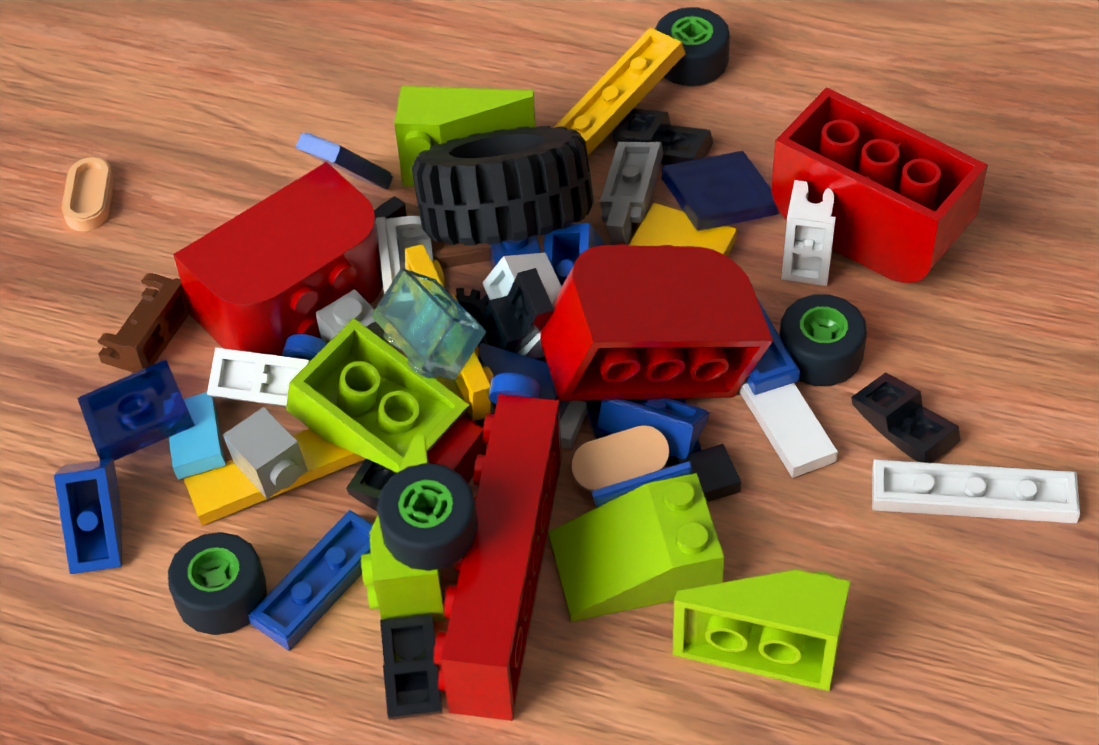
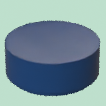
[282,334,327,361]
[489,373,541,404]

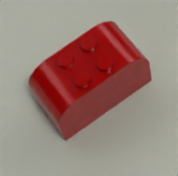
[772,87,988,283]
[173,162,383,356]
[540,244,773,401]

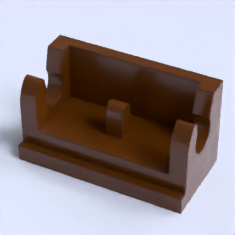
[98,273,190,377]

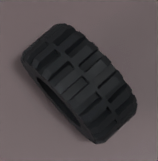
[412,126,594,245]

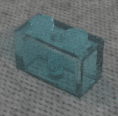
[371,268,486,380]

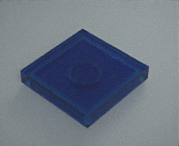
[661,151,780,231]
[77,360,195,461]

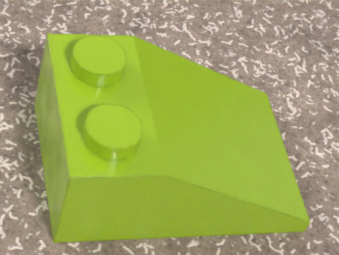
[394,86,536,187]
[286,318,469,472]
[361,435,445,622]
[548,473,724,622]
[673,569,850,691]

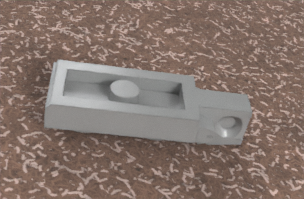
[600,142,664,245]

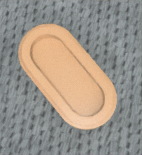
[62,157,114,232]
[570,426,669,491]

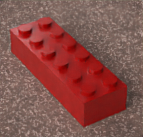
[434,394,562,721]

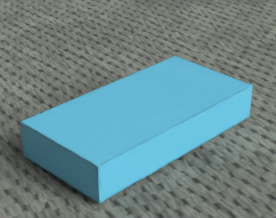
[165,392,226,480]

